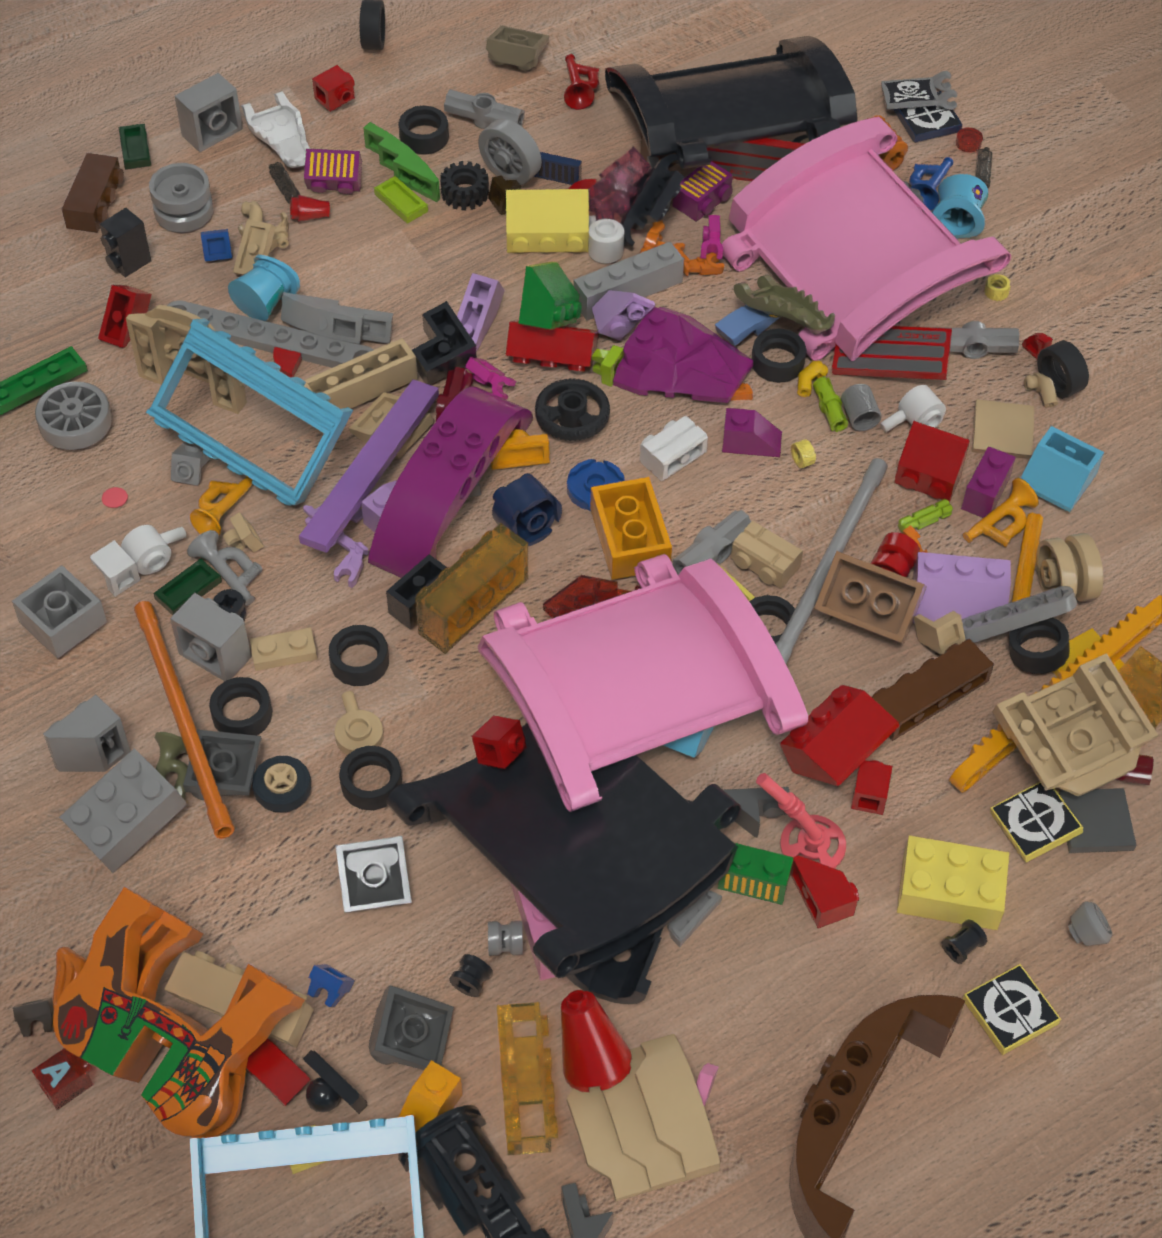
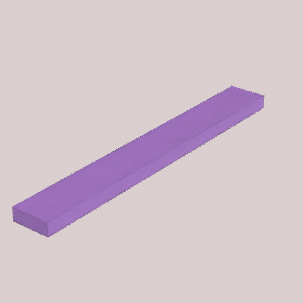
[299,379,439,553]

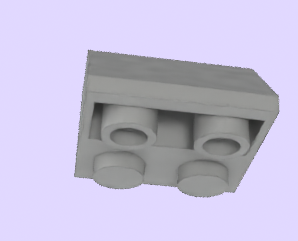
[43,695,131,772]

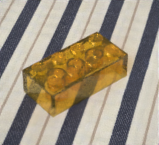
[415,523,528,654]

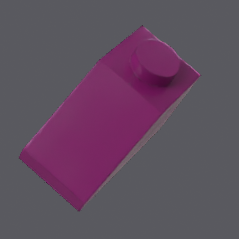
[722,408,782,458]

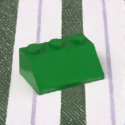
[518,262,582,329]

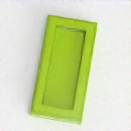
[374,176,428,224]

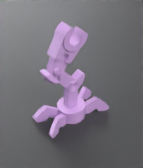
[303,505,369,588]

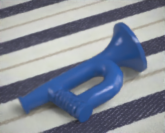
[909,157,954,211]

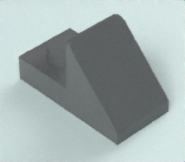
[724,787,790,838]
[561,1183,614,1238]

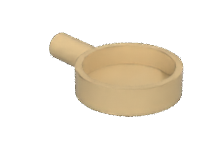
[335,691,384,755]

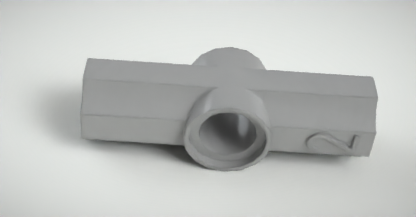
[444,89,525,129]
[932,321,1019,359]
[672,510,751,575]

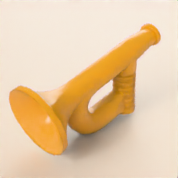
[190,476,253,535]
[963,478,1039,548]

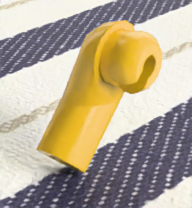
[797,360,828,397]

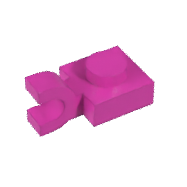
[700,215,723,259]
[465,357,517,400]

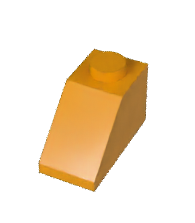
[398,1060,462,1133]

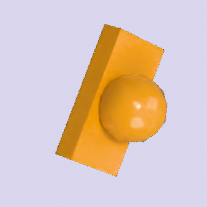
[491,429,550,470]

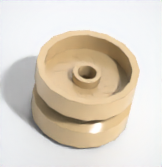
[1036,533,1104,602]

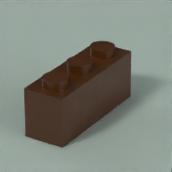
[62,153,124,233]

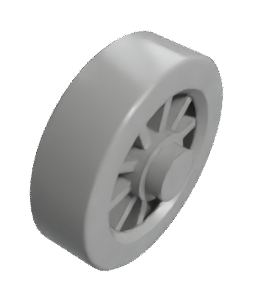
[478,118,542,185]
[35,382,112,450]

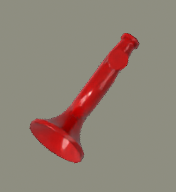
[564,54,599,110]

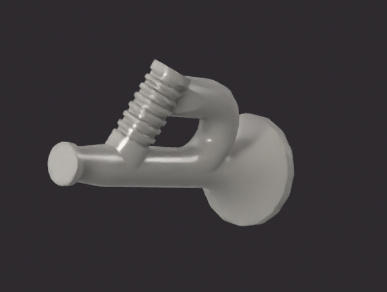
[187,530,262,606]

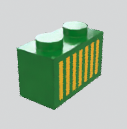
[718,843,794,905]

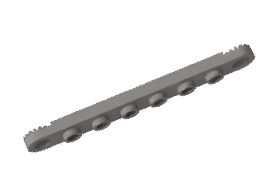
[167,301,373,368]

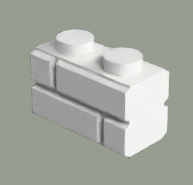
[640,416,708,481]

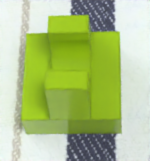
[592,345,624,387]

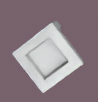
[90,540,140,597]

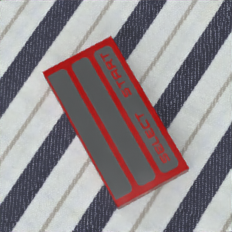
[707,138,805,182]
[832,326,952,380]

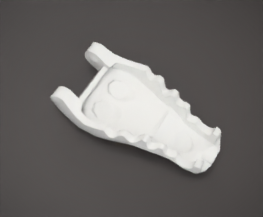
[241,91,310,168]

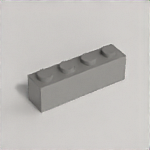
[574,242,684,321]

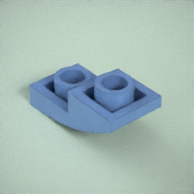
[715,305,779,346]

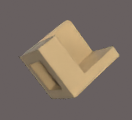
[914,611,966,655]

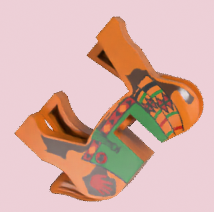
[53,887,305,1138]

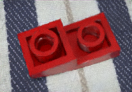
[246,1038,311,1106]

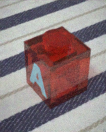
[31,1048,93,1110]

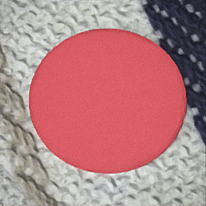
[102,487,128,508]

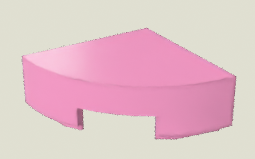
[696,1063,719,1107]

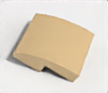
[349,392,434,459]
[972,399,1034,459]

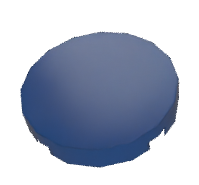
[567,459,625,511]

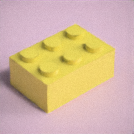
[897,835,1009,930]

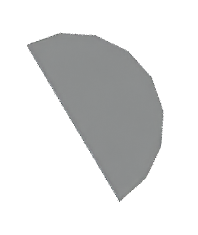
[667,890,722,948]

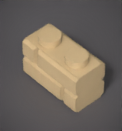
[731,521,803,589]

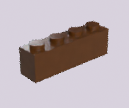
[872,638,994,741]

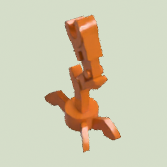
[640,220,725,276]

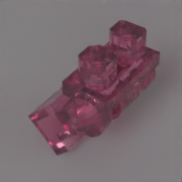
[588,146,651,221]

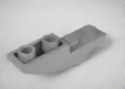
[281,292,393,344]

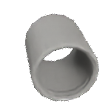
[841,384,882,431]

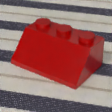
[505,319,600,371]
[779,685,900,786]

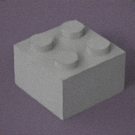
[175,73,243,152]
[12,565,107,659]
[170,593,251,681]

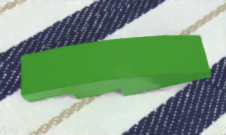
[363,122,440,202]

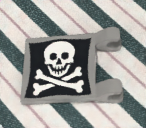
[881,71,957,110]

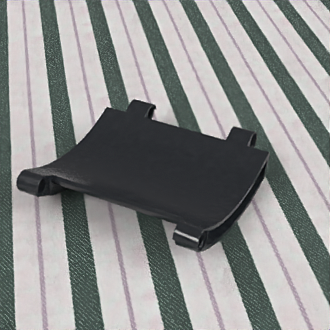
[605,36,858,169]
[387,723,741,978]

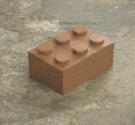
[814,551,927,644]

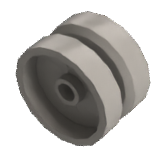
[149,163,214,233]

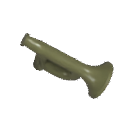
[154,732,188,800]

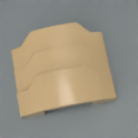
[126,305,247,414]
[992,653,1158,796]
[567,1034,720,1201]

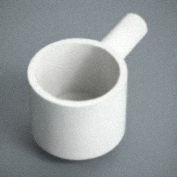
[588,215,624,263]
[880,385,946,433]
[121,525,186,575]

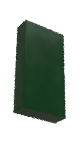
[118,123,151,170]
[153,559,222,615]

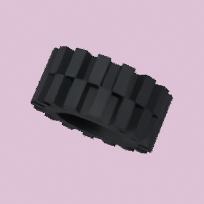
[440,161,489,211]

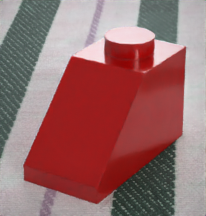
[98,285,152,348]
[790,855,859,929]

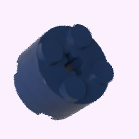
[492,473,562,546]

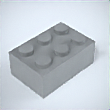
[59,748,187,873]

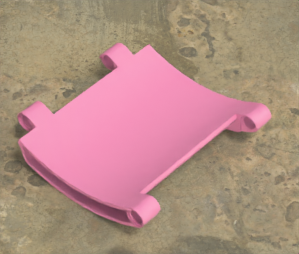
[722,117,1011,361]
[478,554,808,812]

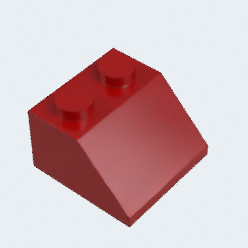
[894,421,970,502]

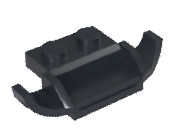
[618,154,684,248]

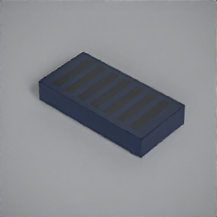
[533,152,582,185]

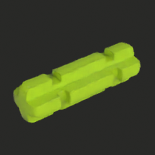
[898,499,953,532]

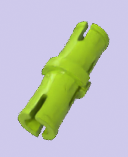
[813,377,849,432]

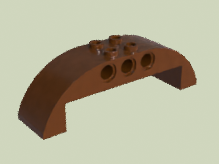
[789,995,965,1238]

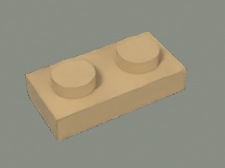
[233,219,276,276]
[249,627,317,671]

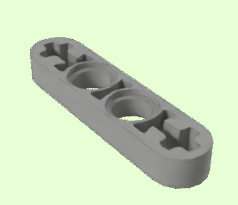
[962,586,1077,643]

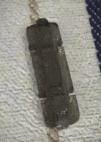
[975,147,993,189]
[269,162,300,204]

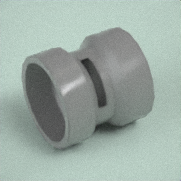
[488,921,523,956]

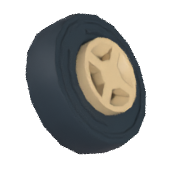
[252,756,311,812]

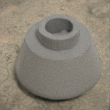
[1068,901,1113,946]

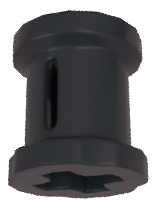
[941,919,988,964]

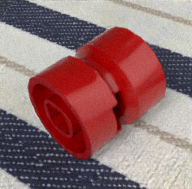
[870,532,920,577]

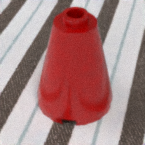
[561,990,632,1092]

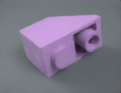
[592,290,655,341]

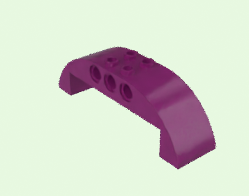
[368,387,533,578]

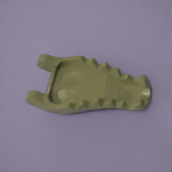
[734,274,835,335]

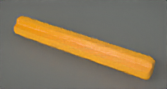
[1012,512,1043,602]

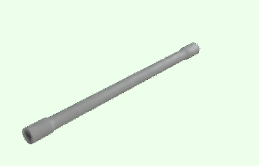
[776,458,888,664]

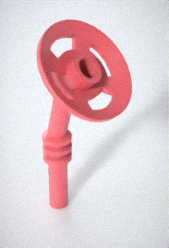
[756,773,846,868]

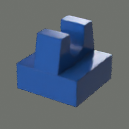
[201,229,232,261]
[307,964,355,1007]

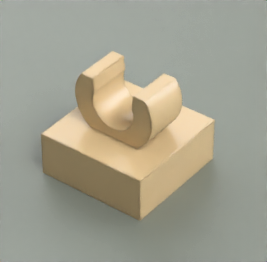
[223,512,264,553]

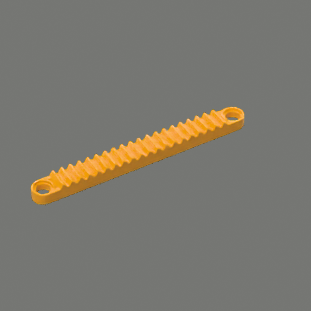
[949,595,1162,793]

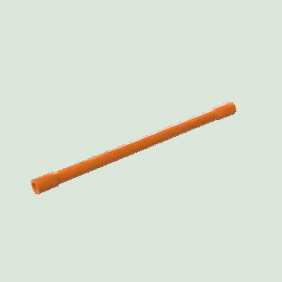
[134,601,234,839]

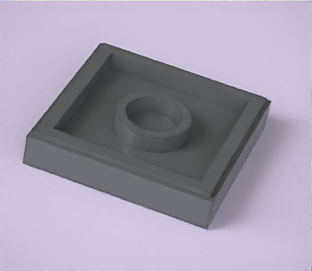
[1059,788,1137,853]

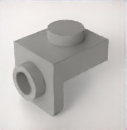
[171,442,211,485]

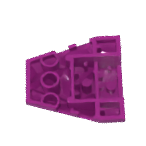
[613,306,753,403]

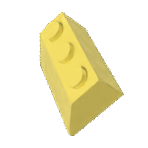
[506,189,589,253]

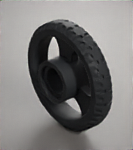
[535,378,610,441]

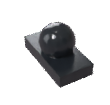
[303,1050,367,1114]

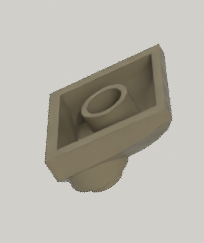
[486,25,549,71]

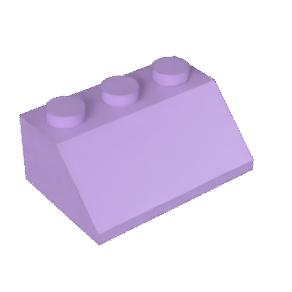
[913,552,1011,623]

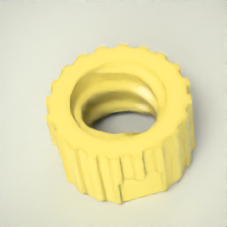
[984,274,1011,301]
[791,439,816,468]

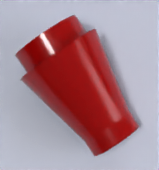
[290,195,330,222]

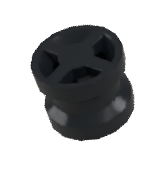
[213,589,247,621]
[449,954,492,997]

